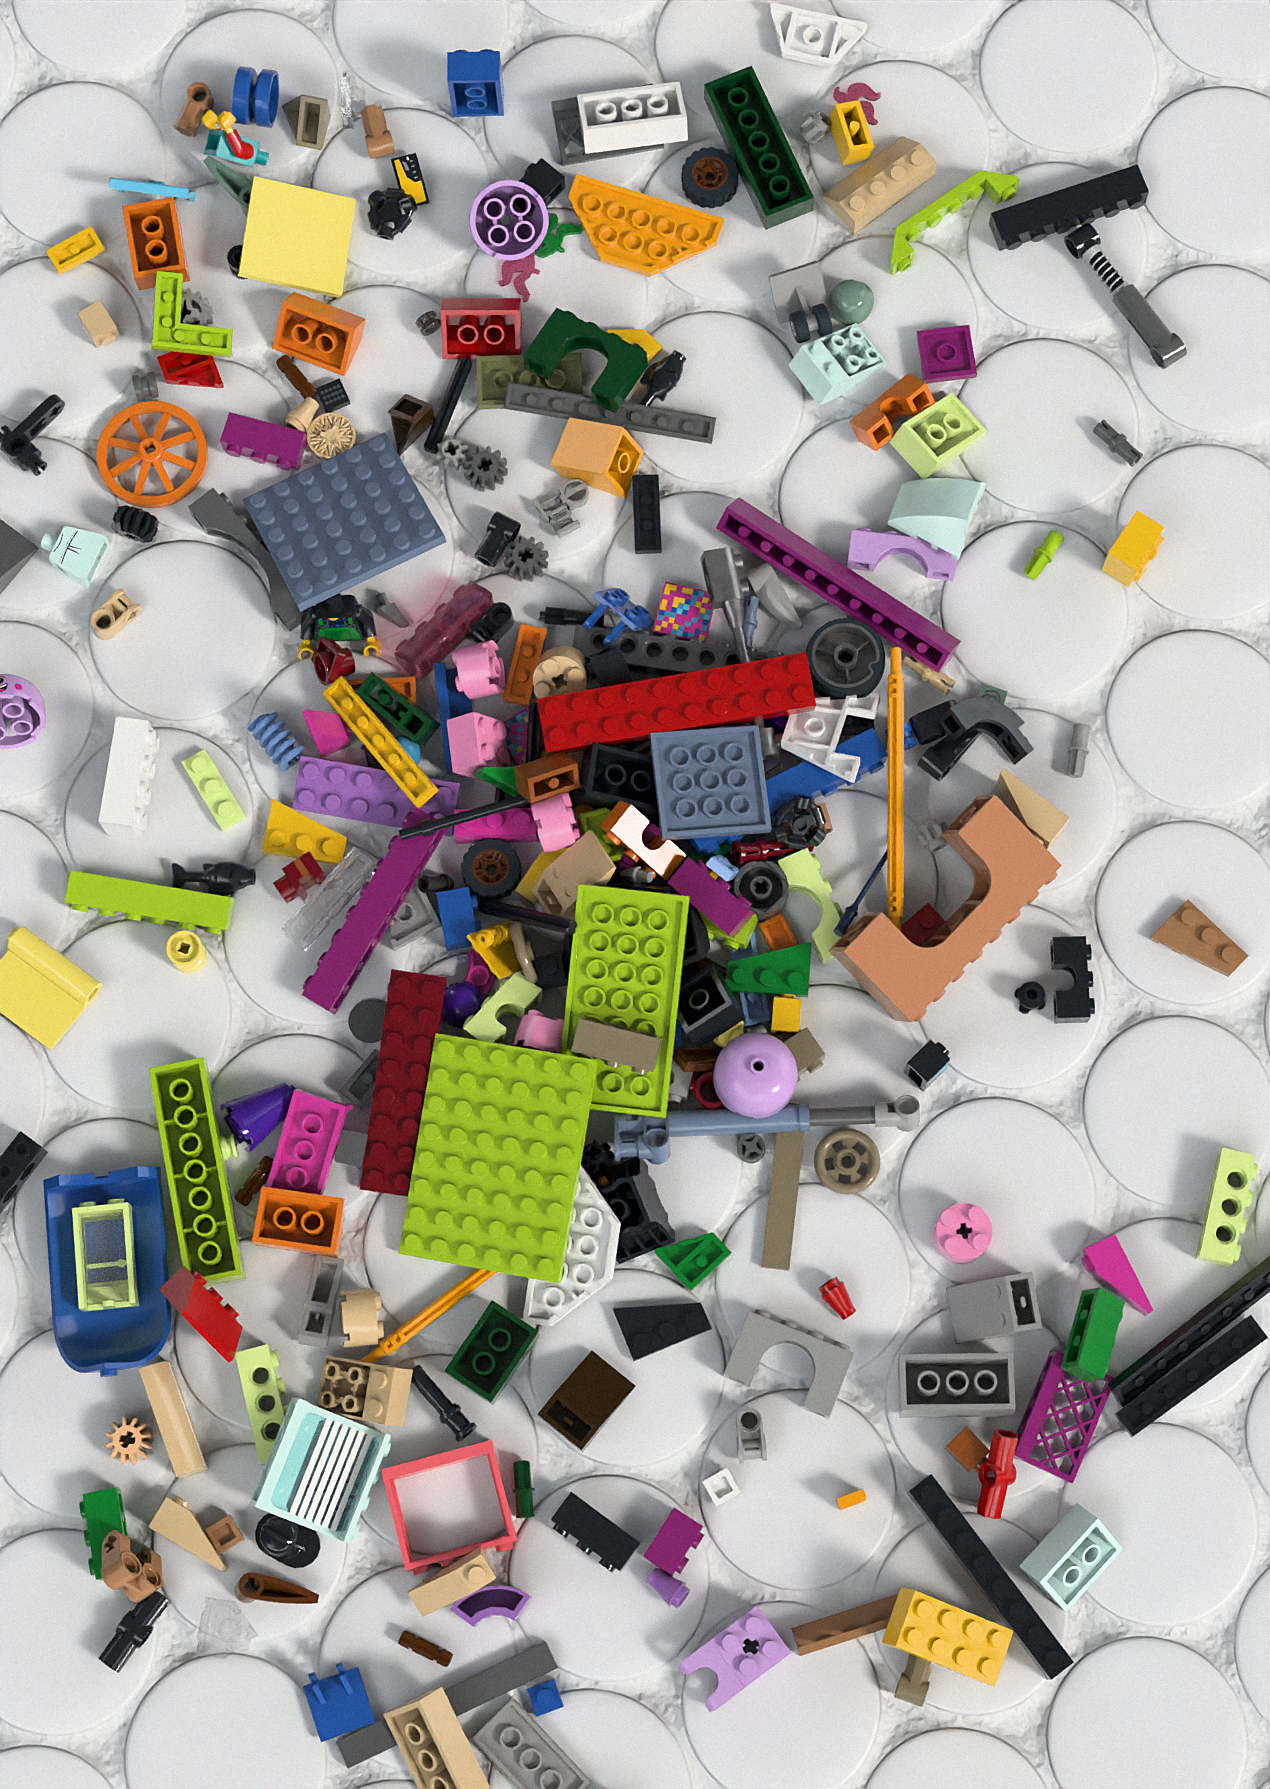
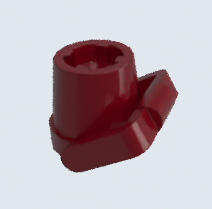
[311,637,355,686]
[689,1071,723,1108]

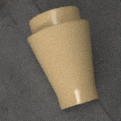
[283,397,319,433]

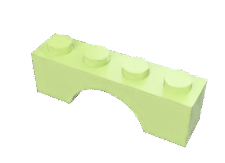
[777,848,850,964]

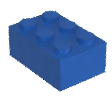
[447,49,504,117]

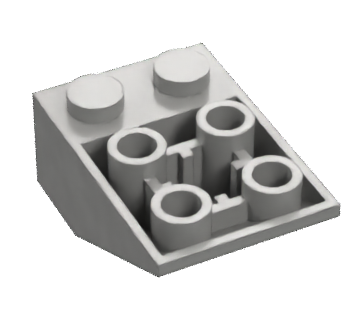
[946,1272,1042,1344]

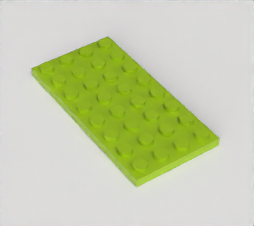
[561,883,690,1118]

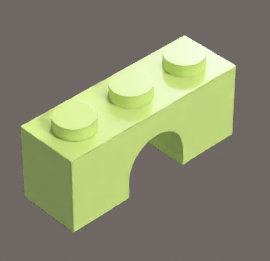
[463,971,543,1044]

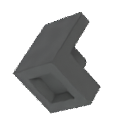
[334,1129,368,1170]

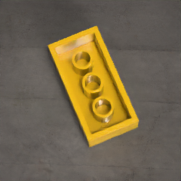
[882,1587,1014,1686]

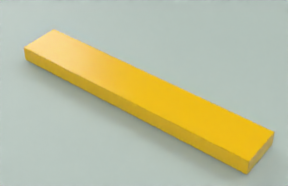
[322,676,439,808]

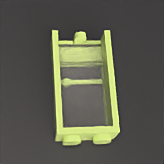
[72,1199,139,1312]

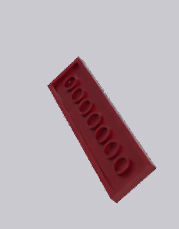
[360,969,447,1197]

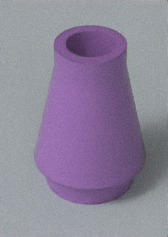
[646,1568,690,1608]

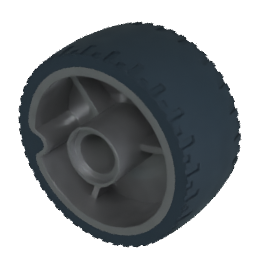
[806,618,885,700]

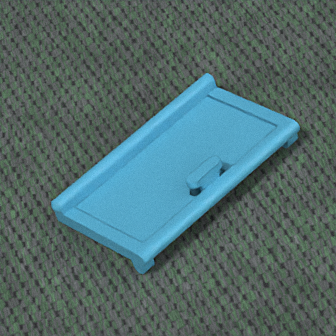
[109,178,196,202]

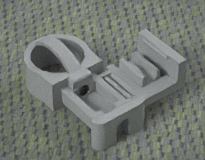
[535,479,589,538]

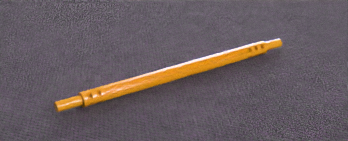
[887,647,904,931]
[359,1176,609,1368]

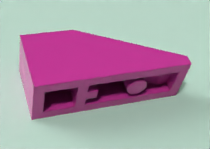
[302,709,352,758]
[1081,1234,1154,1316]

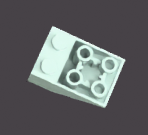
[788,323,887,405]

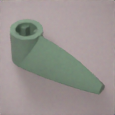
[203,156,252,217]

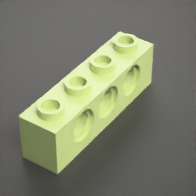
[1196,1147,1258,1267]
[235,1344,289,1465]

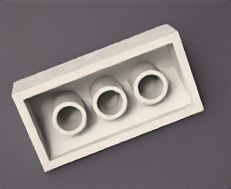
[577,81,688,154]

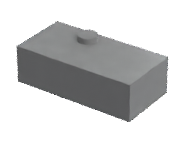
[897,1353,1016,1418]

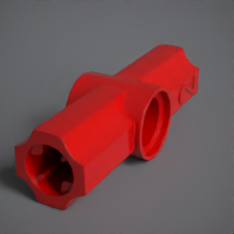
[977,1429,1018,1519]

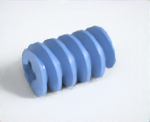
[247,712,304,772]

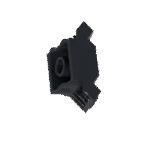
[589,1157,675,1264]

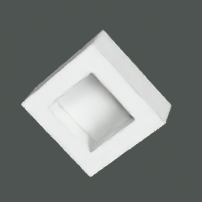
[702,1468,741,1507]

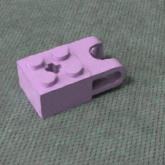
[678,1605,791,1712]

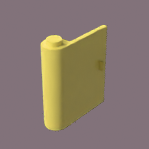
[0,926,102,1050]

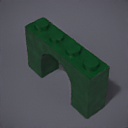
[523,307,648,413]

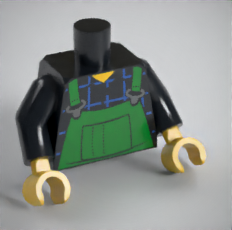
[298,593,381,660]

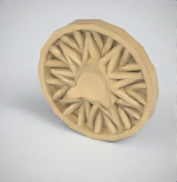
[307,413,356,460]

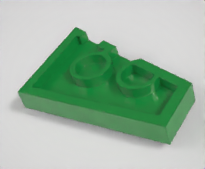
[726,942,812,998]

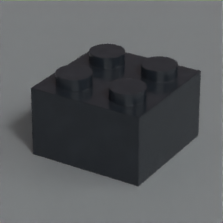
[677,964,746,1048]

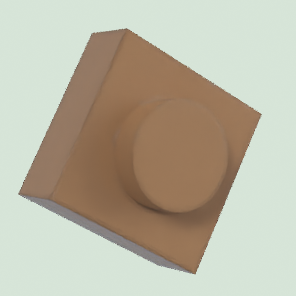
[205,1514,245,1555]

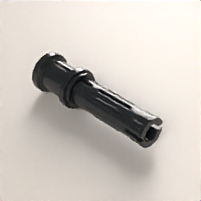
[411,1365,477,1442]

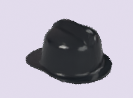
[255,1513,320,1568]

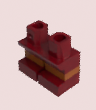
[273,851,331,904]

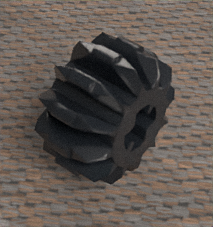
[111,505,159,543]

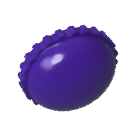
[442,981,485,1028]

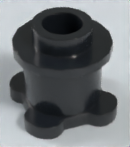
[1014,981,1045,1014]

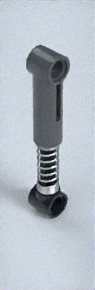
[1064,223,1187,369]

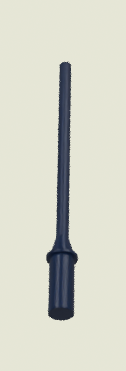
[833,850,887,937]

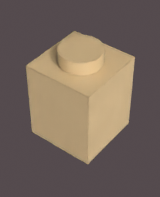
[77,300,120,348]

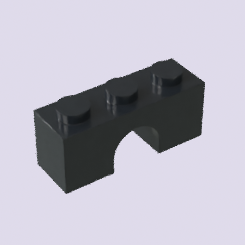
[1050,936,1095,1024]

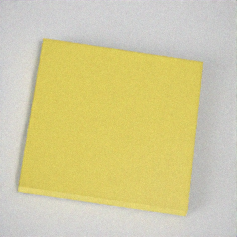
[238,176,356,298]

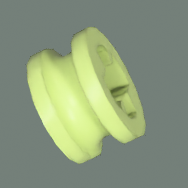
[220,1133,239,1161]

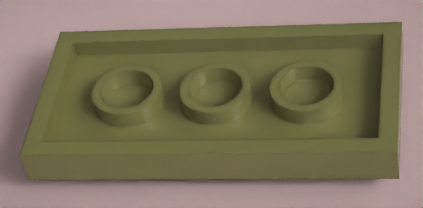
[476,353,583,409]

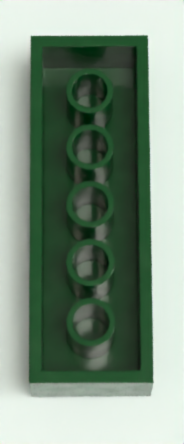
[704,65,814,230]

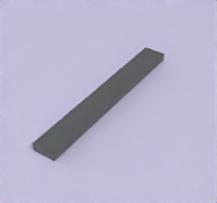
[503,382,716,444]
[336,1641,558,1769]

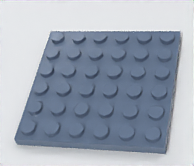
[242,432,447,612]

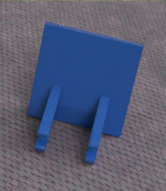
[583,588,655,647]
[303,1662,376,1742]

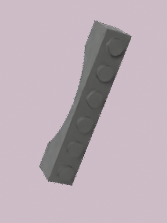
[188,488,308,631]

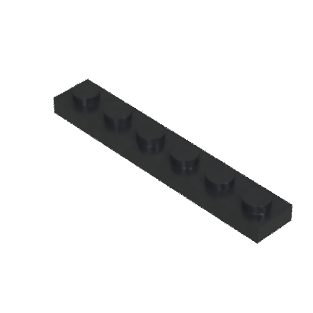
[1114,1315,1268,1438]

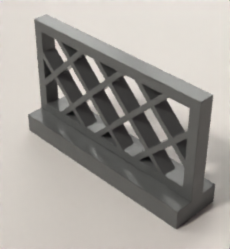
[551,84,664,166]

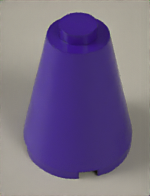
[220,1083,296,1153]

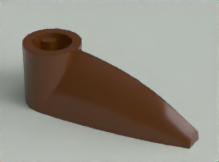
[234,1572,319,1604]

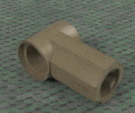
[894,1654,933,1707]

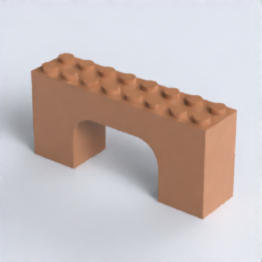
[828,794,1062,1022]

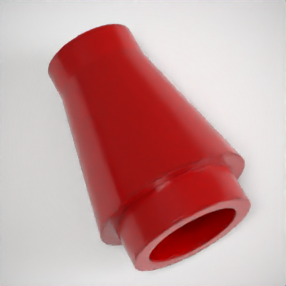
[818,1276,856,1320]

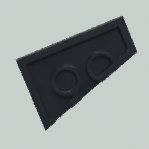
[613,1303,712,1362]

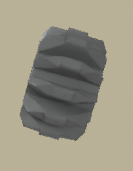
[463,445,508,492]
[504,536,549,582]

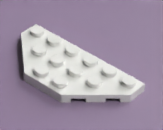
[523,1165,621,1326]

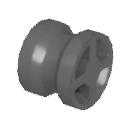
[132,372,159,401]
[737,1133,765,1164]

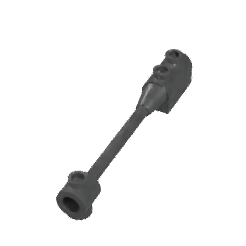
[700,547,783,761]

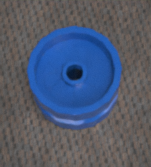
[232,66,279,128]

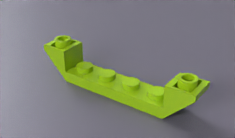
[889,170,1020,276]

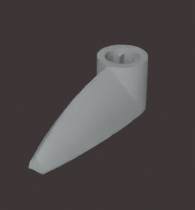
[744,561,803,630]

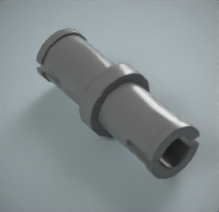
[1093,420,1143,467]

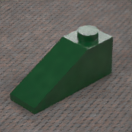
[355,672,441,745]

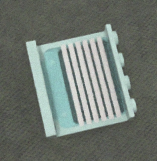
[249,1397,391,1543]

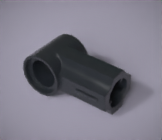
[474,511,521,568]

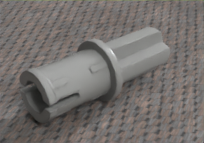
[1067,723,1091,778]

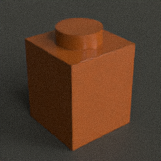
[944,1426,990,1473]

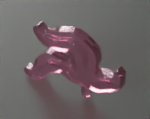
[833,83,881,125]
[499,252,540,303]

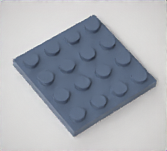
[649,725,772,841]

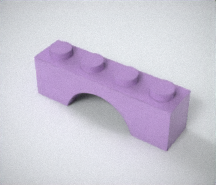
[847,528,956,581]

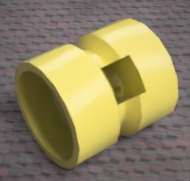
[166,930,207,973]

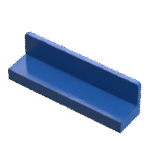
[434,662,473,774]

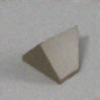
[282,94,331,150]

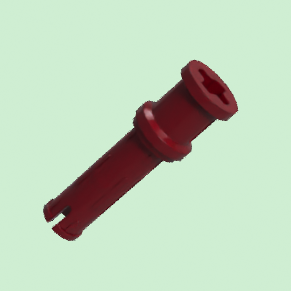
[731,835,814,865]

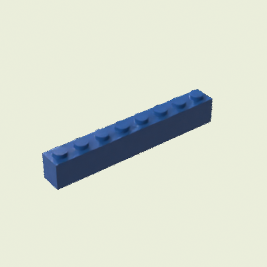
[687,728,888,857]

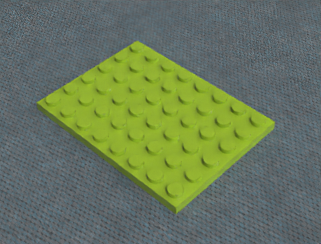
[398,1033,598,1283]

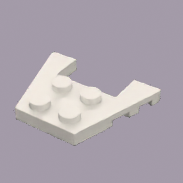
[781,693,881,783]

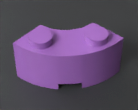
[450,1585,532,1627]

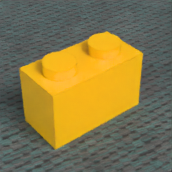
[828,100,874,165]

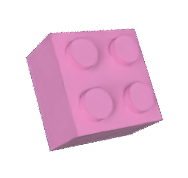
[447,712,510,781]

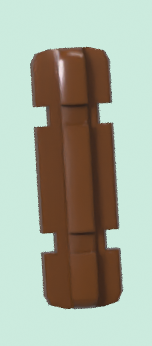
[276,355,316,399]
[235,1156,274,1206]
[398,1631,453,1667]

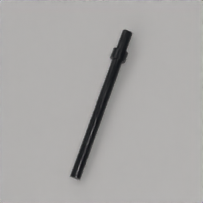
[399,795,530,841]

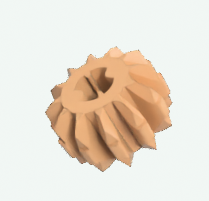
[105,1416,154,1465]

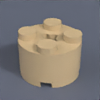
[533,645,590,698]
[339,1288,384,1347]

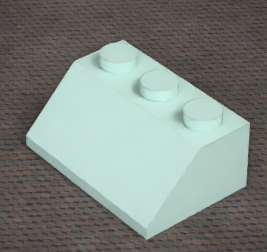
[1020,1503,1123,1612]

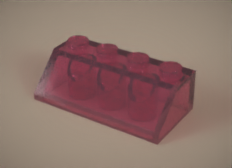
[394,581,494,683]

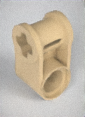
[91,589,142,640]

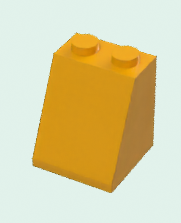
[550,417,644,498]

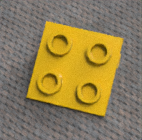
[466,921,522,980]

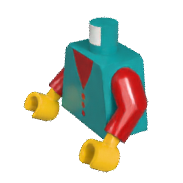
[202,110,269,167]

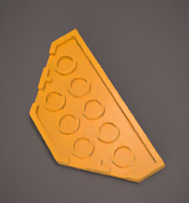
[568,174,724,277]

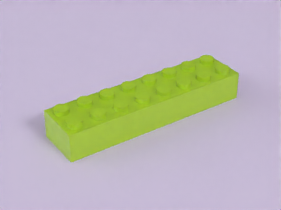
[148,1057,246,1287]

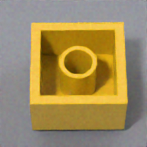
[1102,510,1165,587]

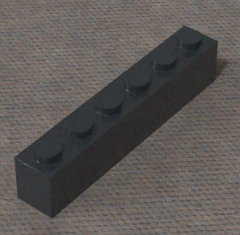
[989,164,1149,251]

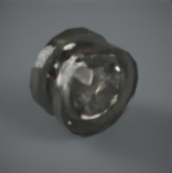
[415,311,441,336]

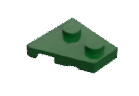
[654,1232,732,1292]

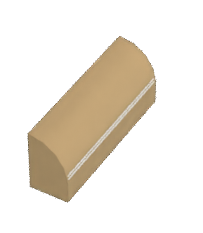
[138,1361,209,1479]

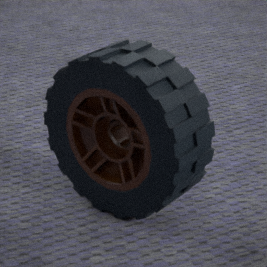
[681,147,739,209]
[461,838,522,901]

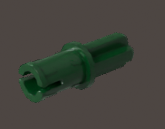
[512,1460,535,1518]

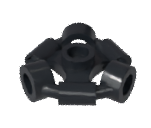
[367,187,418,240]
[771,795,827,850]

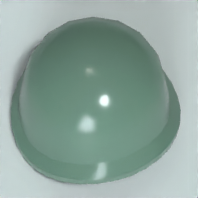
[828,280,874,325]

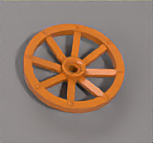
[97,401,208,508]

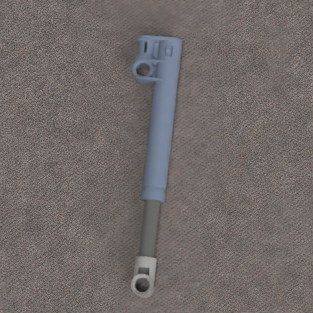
[614,1095,920,1165]

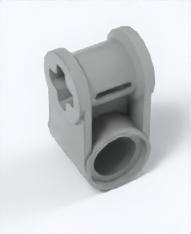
[736,1407,767,1463]

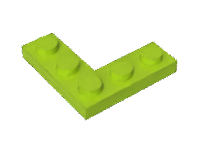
[151,271,233,358]

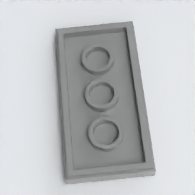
[471,1697,592,1789]

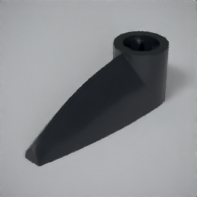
[917,731,982,782]

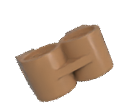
[101,1530,163,1602]

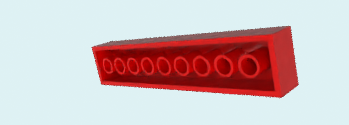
[537,652,816,756]

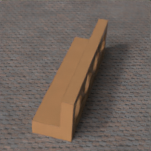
[791,1594,898,1656]

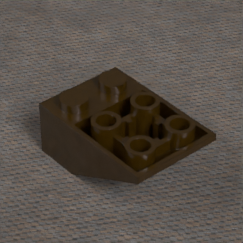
[537,1351,636,1453]

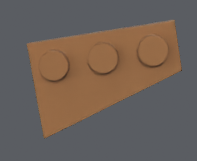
[1149,900,1249,977]

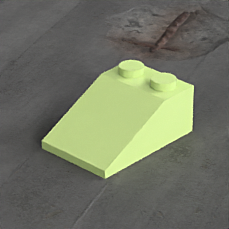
[890,393,987,479]

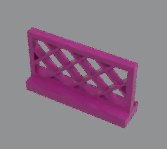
[1014,1350,1114,1483]

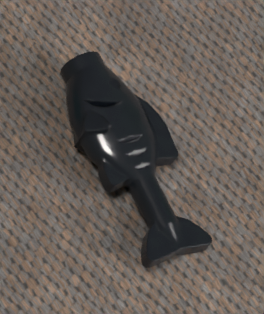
[639,350,687,406]
[172,861,256,896]

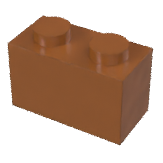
[514,751,580,803]

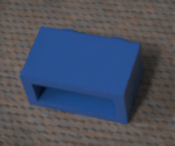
[436,887,482,951]

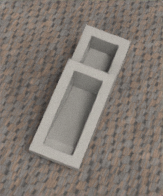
[298,1254,345,1349]

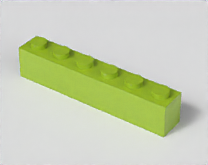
[64,870,235,935]

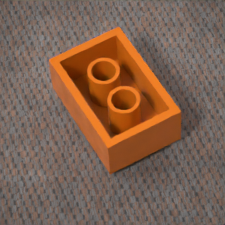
[122,197,190,290]

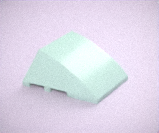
[888,478,986,561]

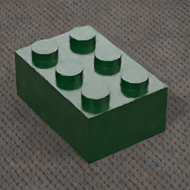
[444,1300,540,1405]

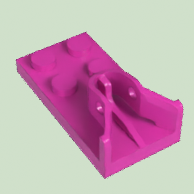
[266,1088,353,1195]

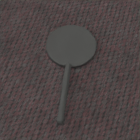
[348,1000,386,1043]

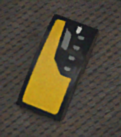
[391,153,430,206]

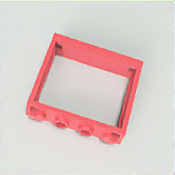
[381,1440,518,1575]

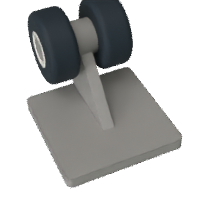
[768,261,833,344]

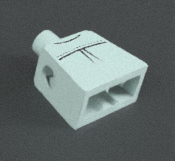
[41,526,110,588]

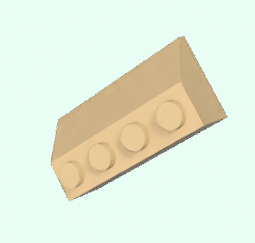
[821,136,937,235]
[383,1686,491,1789]

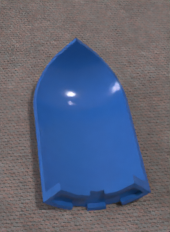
[43,1166,171,1377]

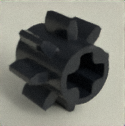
[581,1139,615,1176]

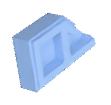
[706,855,742,882]

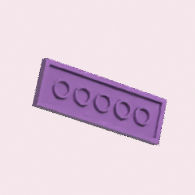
[292,755,461,837]

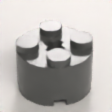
[733,861,788,922]

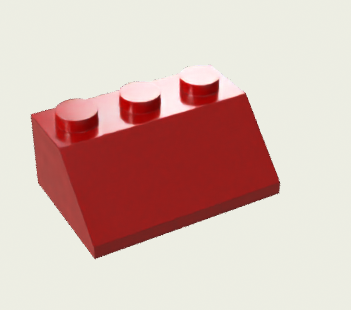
[441,298,522,359]
[159,1266,243,1363]

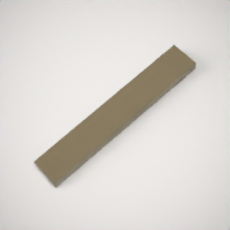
[761,1103,805,1271]

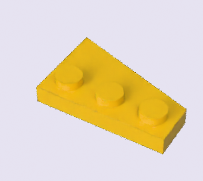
[262,799,348,866]

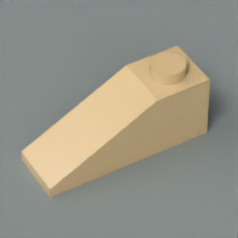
[148,1496,228,1572]
[408,1546,497,1617]

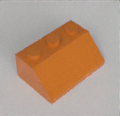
[272,292,366,376]
[252,1186,345,1258]

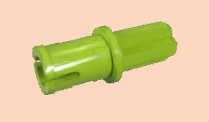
[1023,530,1064,580]

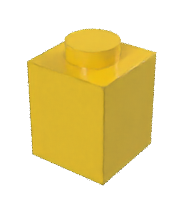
[771,994,801,1036]

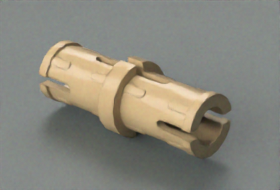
[903,654,956,695]

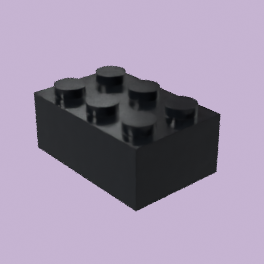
[576,743,659,821]

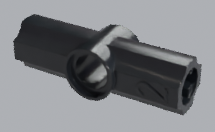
[98,1590,170,1673]

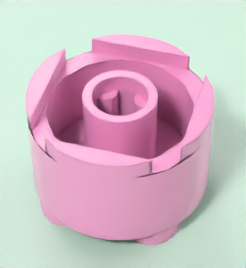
[452,640,506,700]
[531,792,581,853]
[512,1010,564,1054]
[933,1203,992,1264]

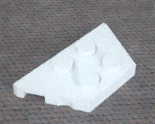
[770,2,867,68]

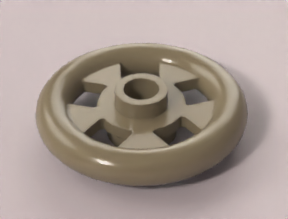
[510,920,538,983]
[814,1128,880,1195]

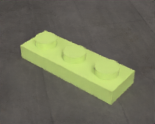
[181,749,246,831]

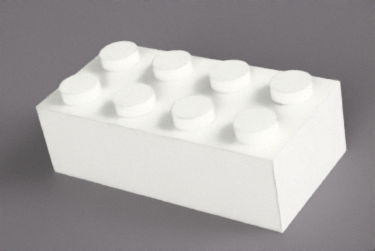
[99,717,160,839]

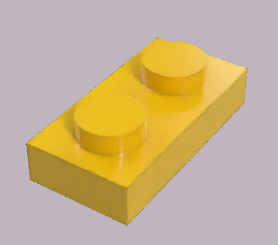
[46,226,105,275]

